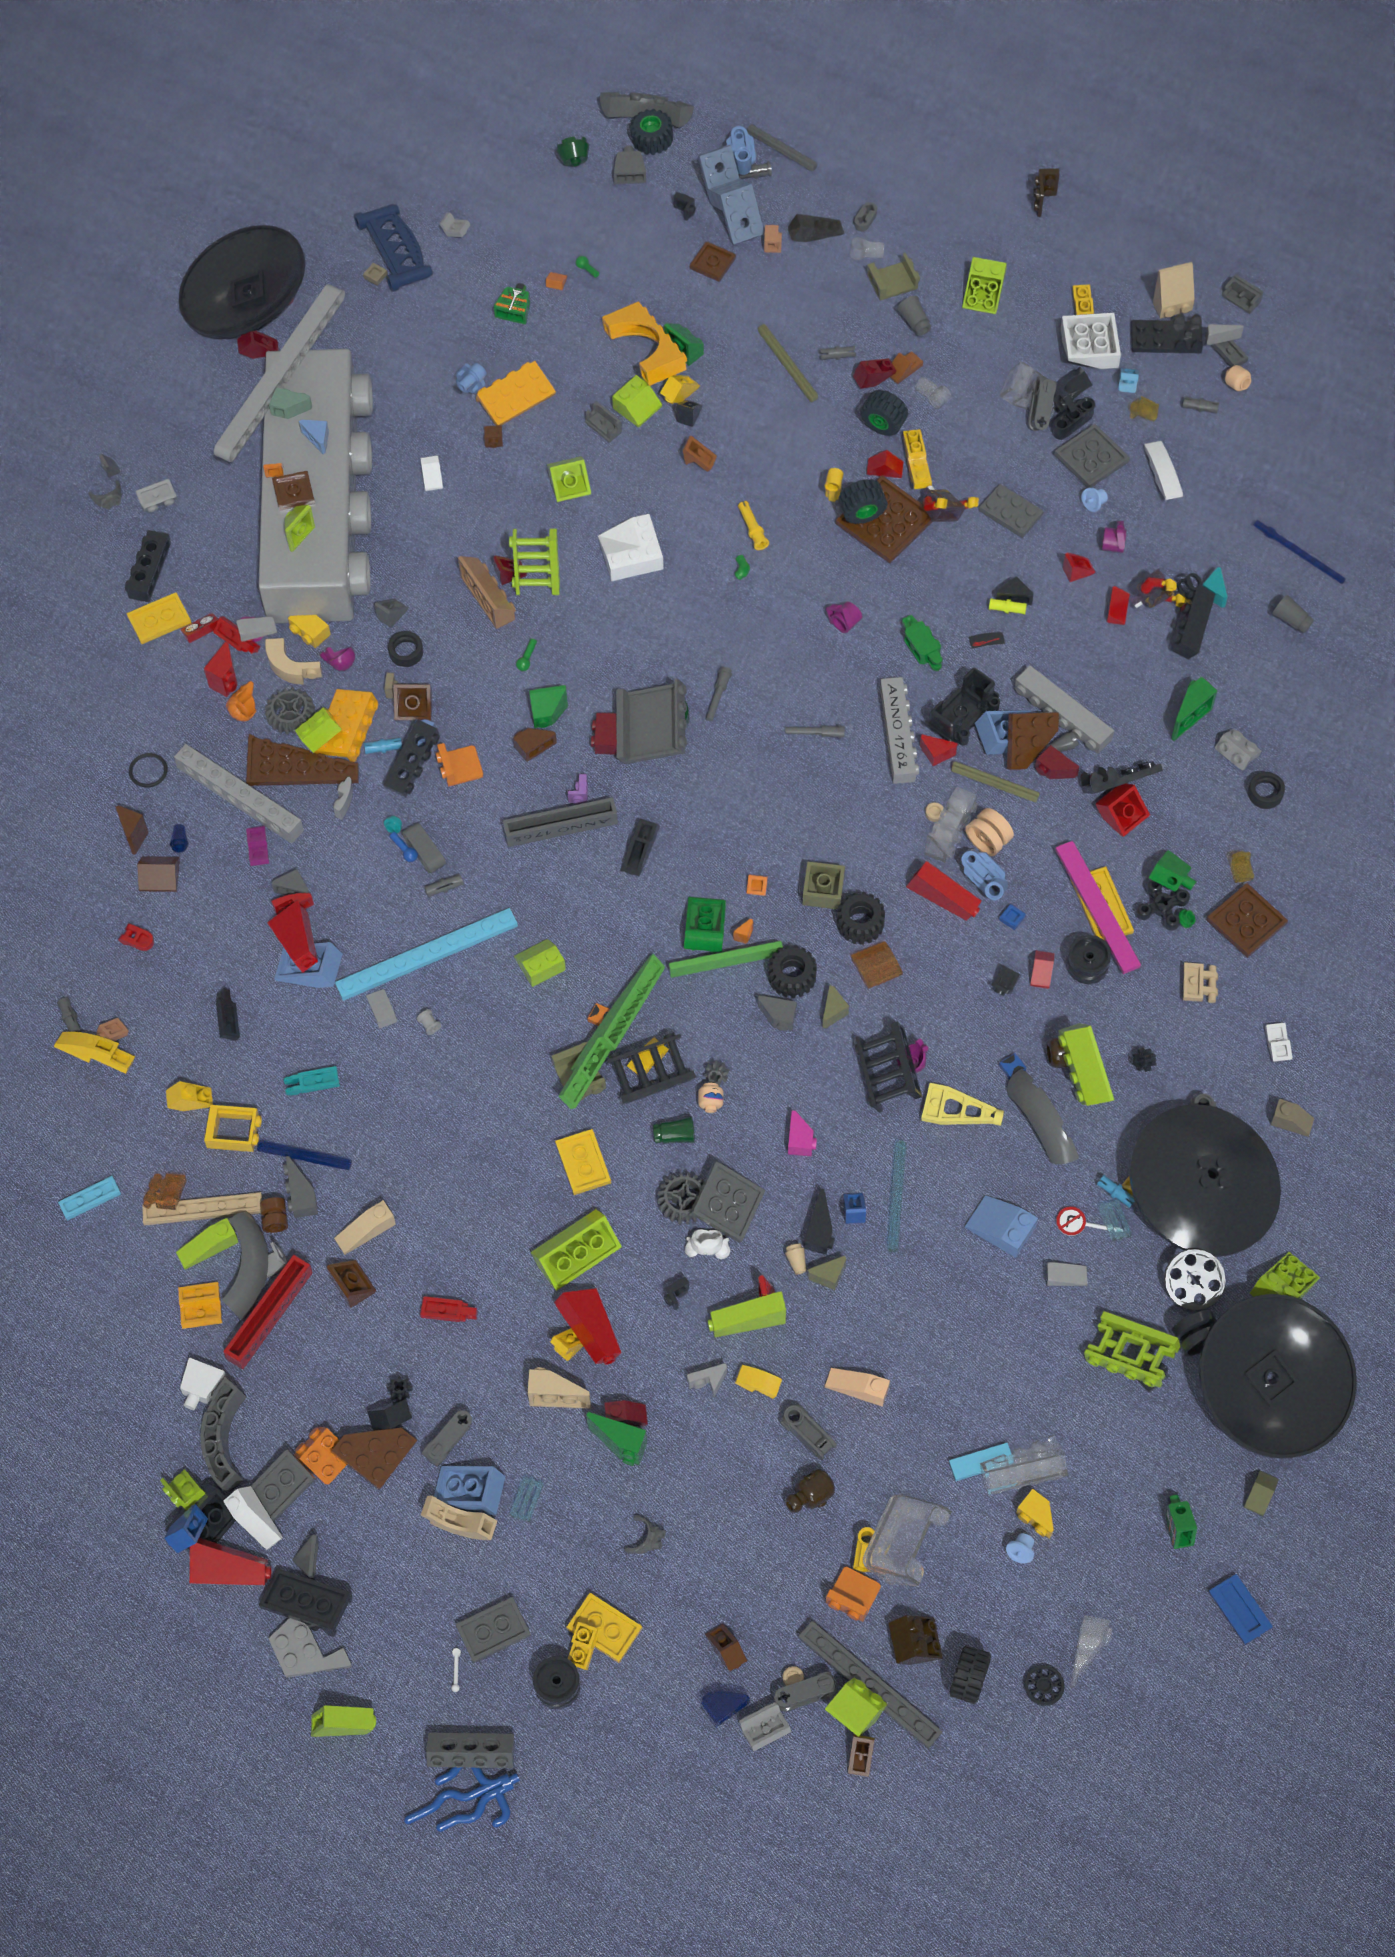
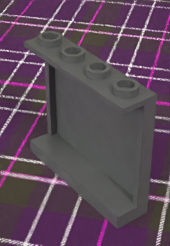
[616,678,687,764]

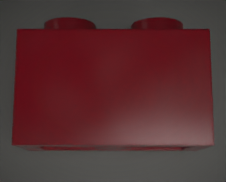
[591,713,617,755]

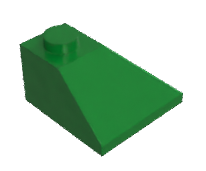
[529,685,568,728]

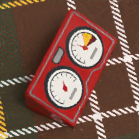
[180,613,219,643]

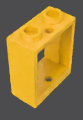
[204,1105,262,1152]

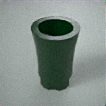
[653,1116,695,1144]

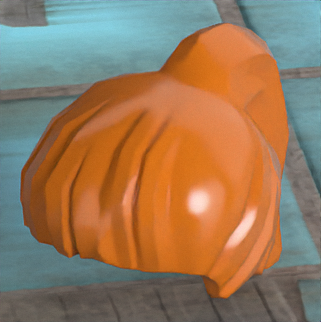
[226,681,256,722]

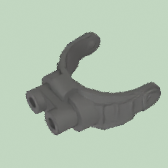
[88,480,122,509]
[624,1515,666,1554]

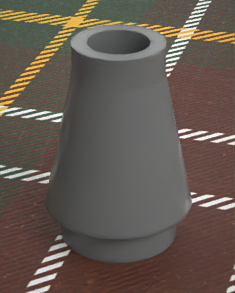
[1049,732,1078,752]

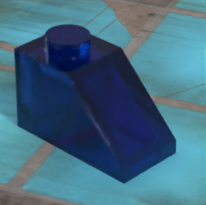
[701,1690,750,1728]

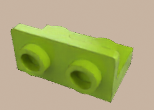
[160,1469,205,1510]

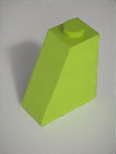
[311,1705,376,1737]

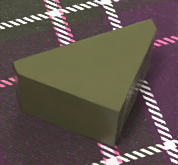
[823,985,849,1028]
[807,1256,846,1290]
[1244,1471,1279,1516]

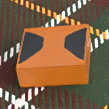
[588,1003,610,1026]

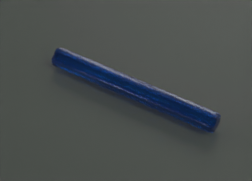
[257,1140,352,1170]

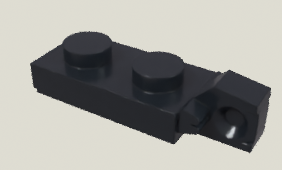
[216,988,240,1041]

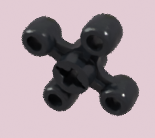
[1136,880,1190,931]

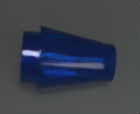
[170,824,189,853]

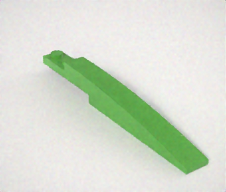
[558,954,665,1109]

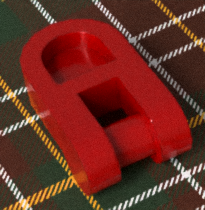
[118,924,154,951]

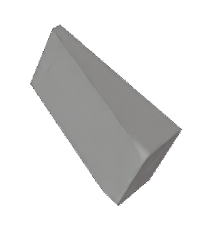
[1206,324,1244,345]
[236,617,277,642]
[366,989,397,1029]
[1046,1262,1087,1286]

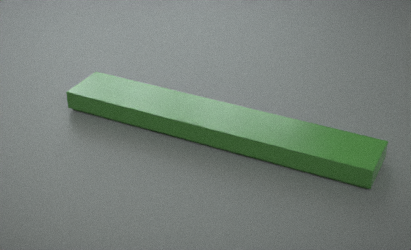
[669,941,783,978]

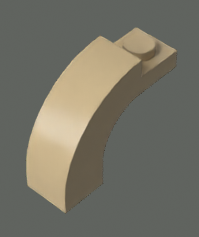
[265,638,322,684]
[421,1496,497,1540]

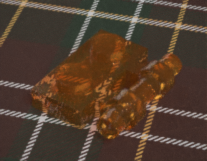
[143,1173,187,1210]

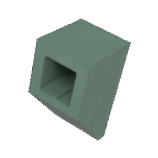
[269,387,312,419]

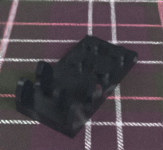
[1131,313,1203,354]
[1080,761,1163,794]
[259,1568,353,1637]

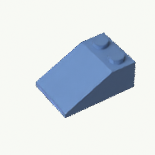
[975,710,1031,755]
[274,942,343,988]
[965,1195,1038,1258]
[434,1466,506,1515]

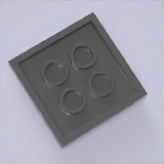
[1054,424,1130,488]
[690,1161,765,1243]

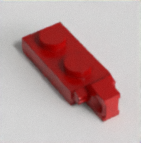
[213,616,261,654]
[420,1296,478,1322]

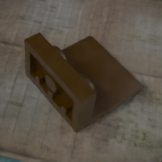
[1033,168,1060,217]

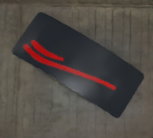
[969,632,1005,649]

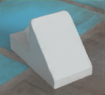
[420,456,443,491]

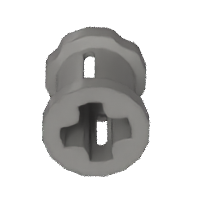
[417,1009,441,1035]

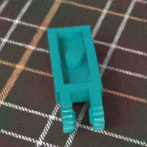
[283,1066,340,1096]

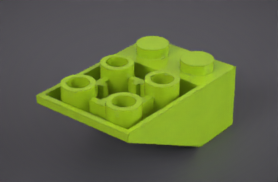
[962,257,1007,314]
[1250,1252,1320,1300]

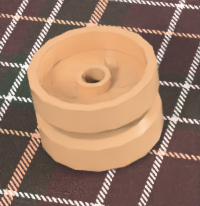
[965,808,1014,856]

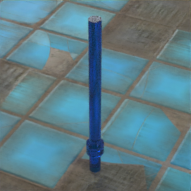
[1254,520,1346,584]

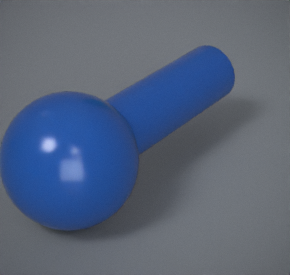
[389,832,418,862]

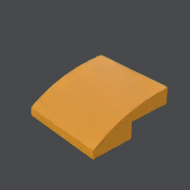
[178,1282,222,1329]

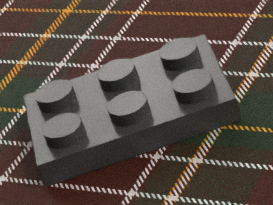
[979,484,1044,539]
[251,1449,316,1523]
[455,1597,531,1664]

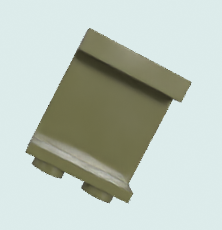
[867,252,920,301]
[551,1042,606,1101]

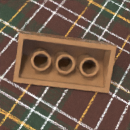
[458,556,516,629]

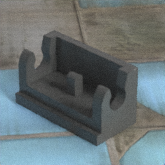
[1222,274,1263,314]
[585,401,622,443]

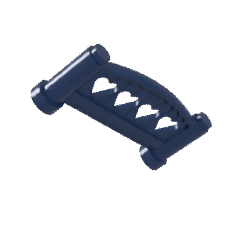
[354,204,433,292]

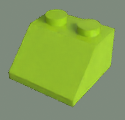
[612,375,662,428]
[547,456,591,502]
[295,707,342,753]
[514,939,566,987]
[825,1677,887,1737]

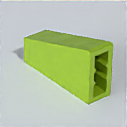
[707,1291,786,1338]

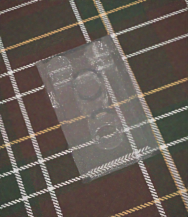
[1070,1615,1112,1688]

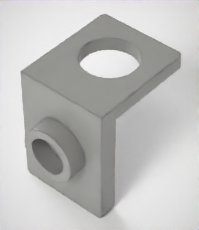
[266,1242,288,1279]

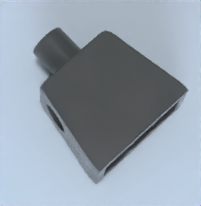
[614,146,646,184]

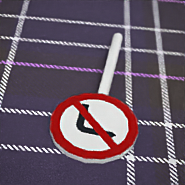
[1056,1207,1123,1236]

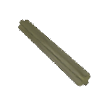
[951,761,1040,802]

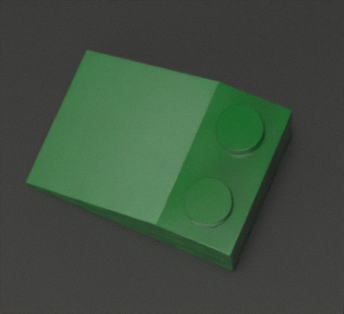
[1171,676,1217,741]
[684,897,726,952]
[586,1412,647,1466]

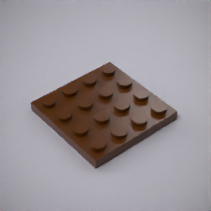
[836,476,935,563]

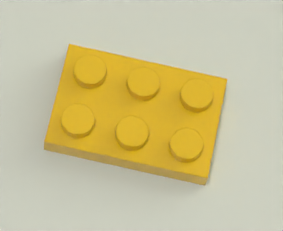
[126,592,191,644]
[555,1129,611,1195]
[566,1593,643,1663]

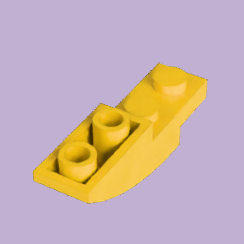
[903,429,932,489]
[54,1032,135,1074]

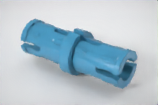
[364,737,402,754]
[1097,1175,1135,1208]

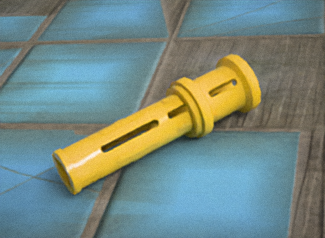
[738,501,770,550]

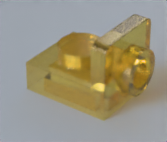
[1130,396,1159,421]
[1230,851,1254,883]

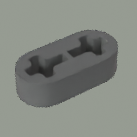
[854,202,878,232]

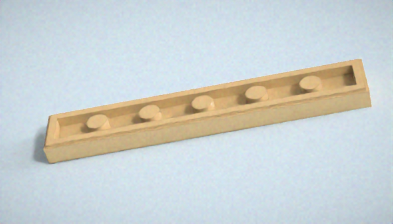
[142,1192,262,1225]

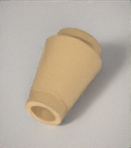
[785,1243,807,1275]

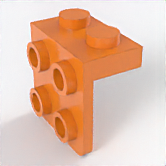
[435,743,483,787]
[294,1426,346,1485]
[826,1567,881,1622]

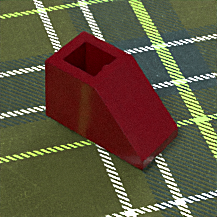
[853,358,897,389]

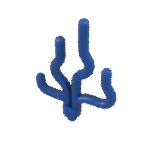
[404,1767,520,1832]

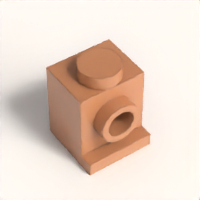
[764,225,782,253]

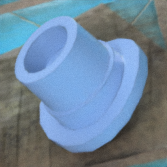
[1081,487,1108,512]
[1006,1533,1034,1563]

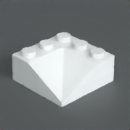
[1060,313,1121,369]
[598,514,663,581]

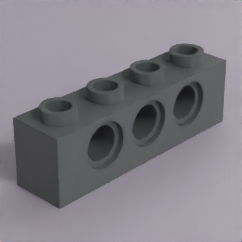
[426,1733,515,1768]

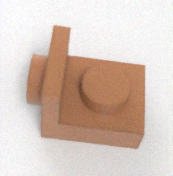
[96,1018,129,1041]

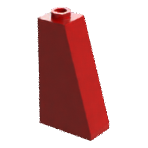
[906,861,981,921]
[267,900,318,973]
[554,1288,622,1365]
[189,1538,272,1585]

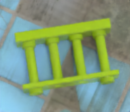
[509,529,560,595]

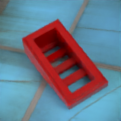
[758,1275,775,1297]

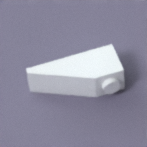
[223,1486,283,1550]

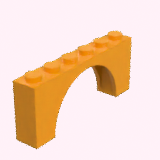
[602,301,687,386]

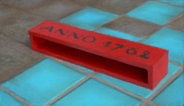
[223,1255,313,1370]

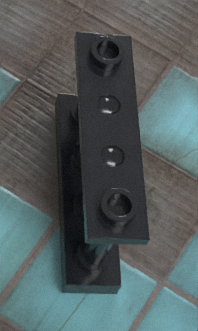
[855,1021,922,1113]
[606,1032,696,1106]

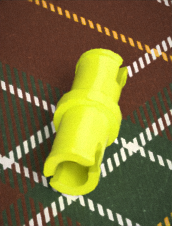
[989,598,1027,615]

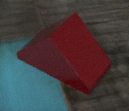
[493,555,527,585]

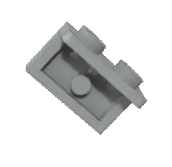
[136,479,177,513]
[1215,729,1262,770]
[739,1702,791,1751]

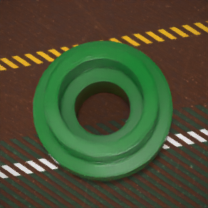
[1178,909,1196,928]

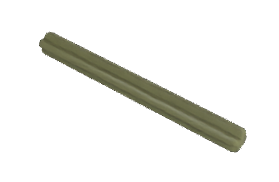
[758,324,818,402]

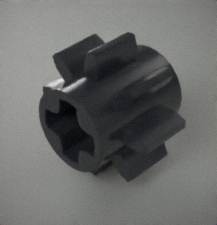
[1132,1048,1157,1072]
[387,1376,413,1400]

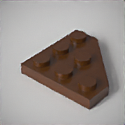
[1007,712,1059,770]
[331,1428,417,1490]

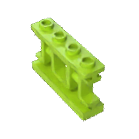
[1084,1311,1181,1388]

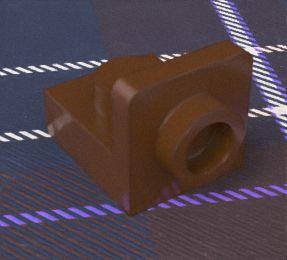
[484,425,503,448]

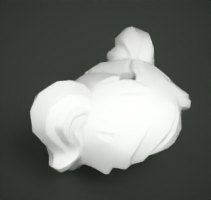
[685,1229,731,1259]

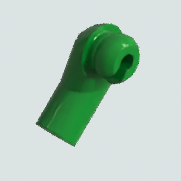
[735,555,750,580]

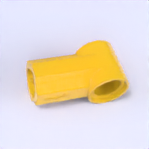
[824,468,844,502]
[853,1527,876,1572]

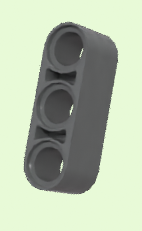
[402,823,446,874]

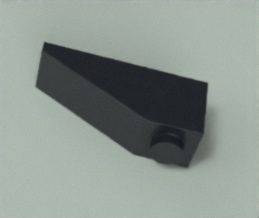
[804,1188,835,1255]

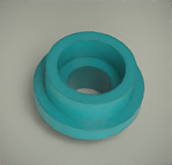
[384,816,402,833]

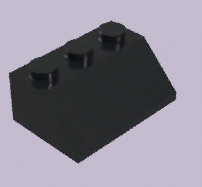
[164,1482,236,1553]

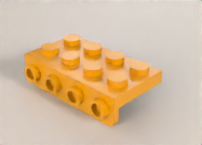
[476,361,556,425]
[314,689,378,762]

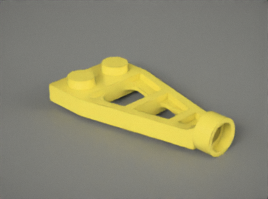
[921,1083,1004,1126]

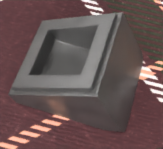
[99,454,121,478]

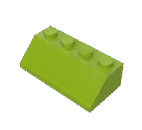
[1058,1023,1114,1106]
[530,1209,622,1291]

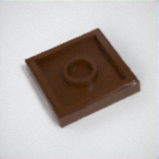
[690,241,736,282]
[272,471,315,511]

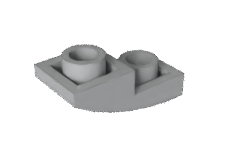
[333,777,353,820]

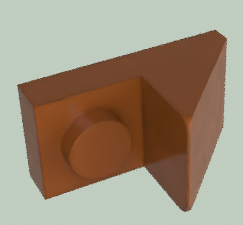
[890,351,923,384]
[683,435,717,472]

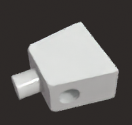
[180,1358,227,1410]

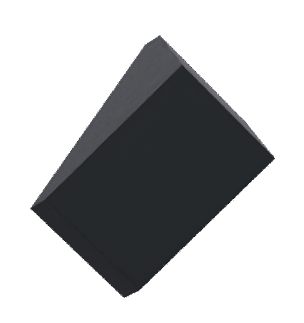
[676,400,703,427]
[996,576,1034,605]
[367,1398,412,1431]

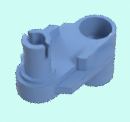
[726,126,756,175]
[456,363,487,394]
[961,848,1008,900]

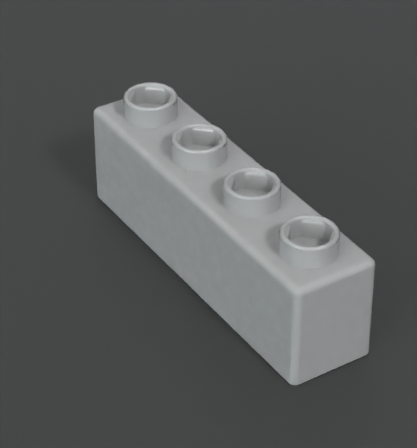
[259,349,373,624]

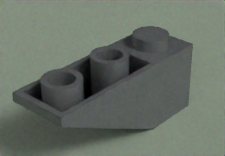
[283,1156,318,1218]

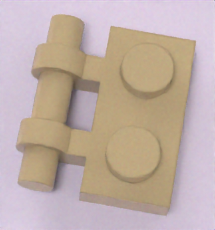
[1183,962,1218,1003]

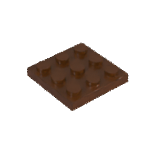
[1206,883,1288,958]

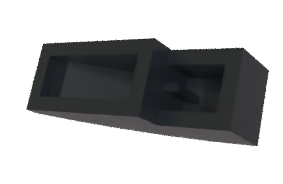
[621,819,660,877]

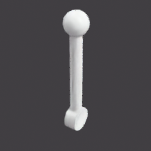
[451,1648,461,1692]

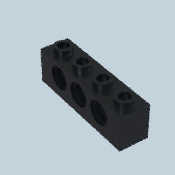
[125,530,171,603]
[383,719,440,798]

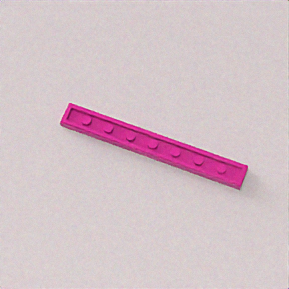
[1055,841,1141,974]

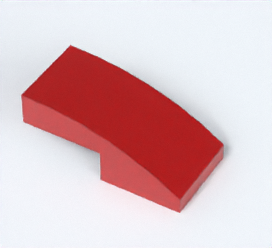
[271,893,314,915]

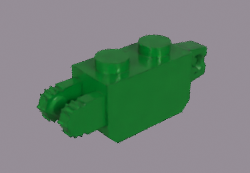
[902,615,943,671]

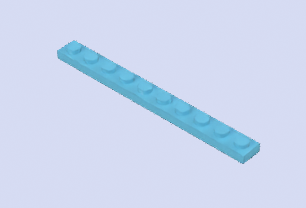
[335,908,518,1001]

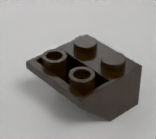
[888,1615,943,1665]

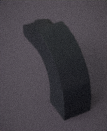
[1054,367,1092,413]

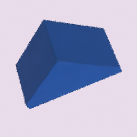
[843,1193,866,1224]

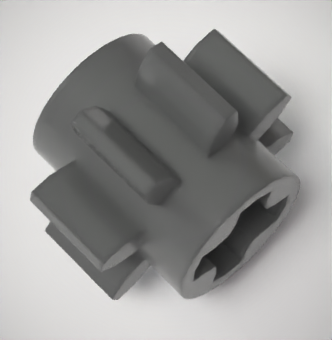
[705,1060,730,1086]

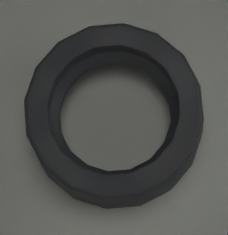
[388,631,423,667]
[1248,772,1285,809]

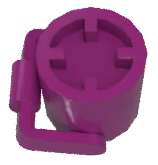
[1102,520,1127,553]
[826,601,863,633]

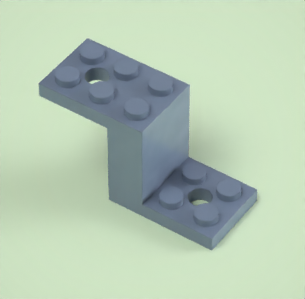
[698,145,765,244]

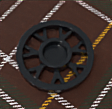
[1024,1665,1065,1706]

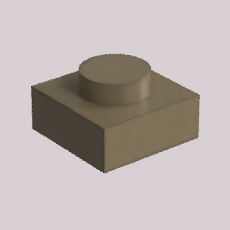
[363,263,388,286]
[385,673,398,698]

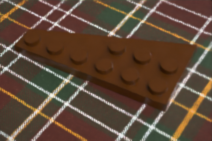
[246,734,359,786]

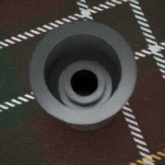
[897,296,931,336]
[1272,595,1314,633]

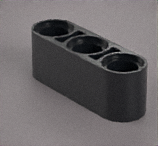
[1053,397,1095,440]

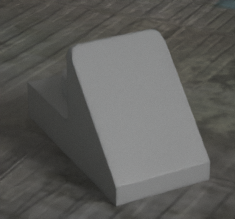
[687,1363,727,1397]

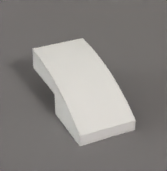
[1265,1023,1292,1062]

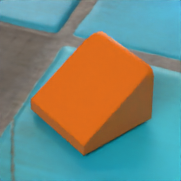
[546,272,567,290]
[263,463,284,477]
[747,874,768,896]
[733,919,753,944]

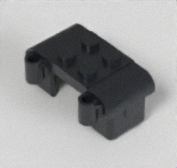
[924,668,1000,746]

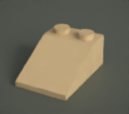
[1153,262,1194,319]
[528,1367,591,1409]

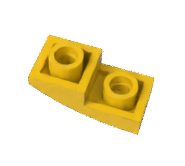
[1072,284,1094,315]
[627,1038,669,1075]
[735,1365,782,1399]
[568,1622,598,1670]

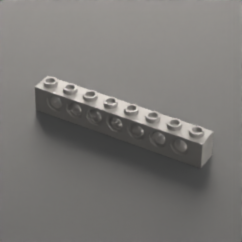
[174,744,304,844]

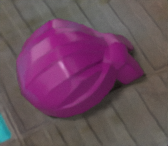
[320,647,355,671]
[897,1038,929,1073]

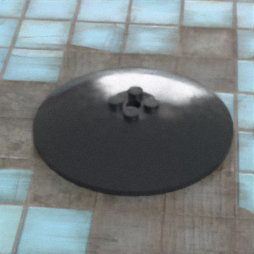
[178,225,306,338]
[1129,1105,1281,1257]
[1199,1294,1357,1459]

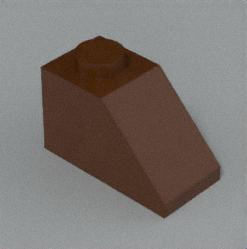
[513,728,557,762]
[705,1624,747,1672]

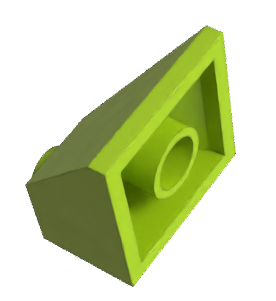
[285,505,315,552]

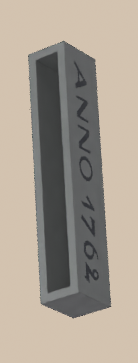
[503,797,618,847]

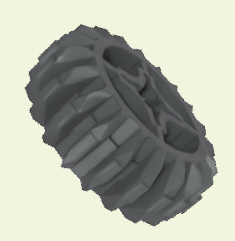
[265,687,315,735]
[657,1172,704,1225]

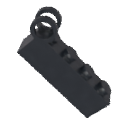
[1171,573,1215,660]

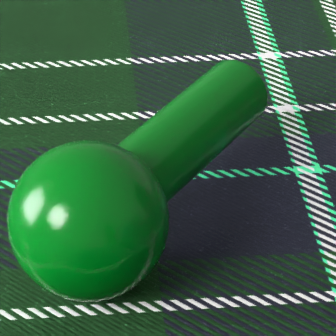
[575,256,599,278]
[516,638,537,671]

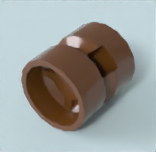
[260,1197,288,1233]

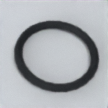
[129,753,168,788]

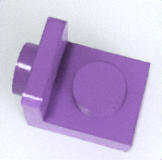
[568,774,588,804]

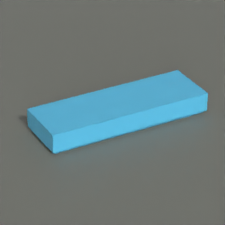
[58,1176,121,1221]
[949,1443,1014,1482]

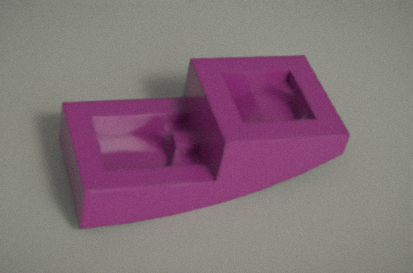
[246,826,269,866]

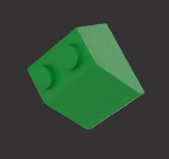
[664,323,704,366]

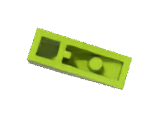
[176,1218,239,1270]

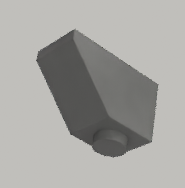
[758,995,797,1031]

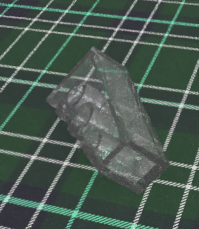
[925,787,978,863]
[980,1434,1068,1495]

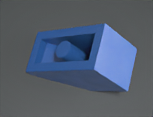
[164,1504,208,1553]

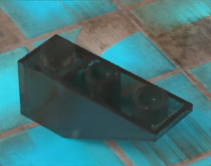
[788,214,844,242]

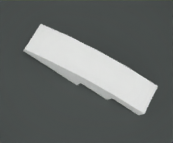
[1144,441,1183,500]

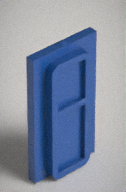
[1209,1574,1273,1645]

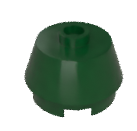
[557,136,589,167]

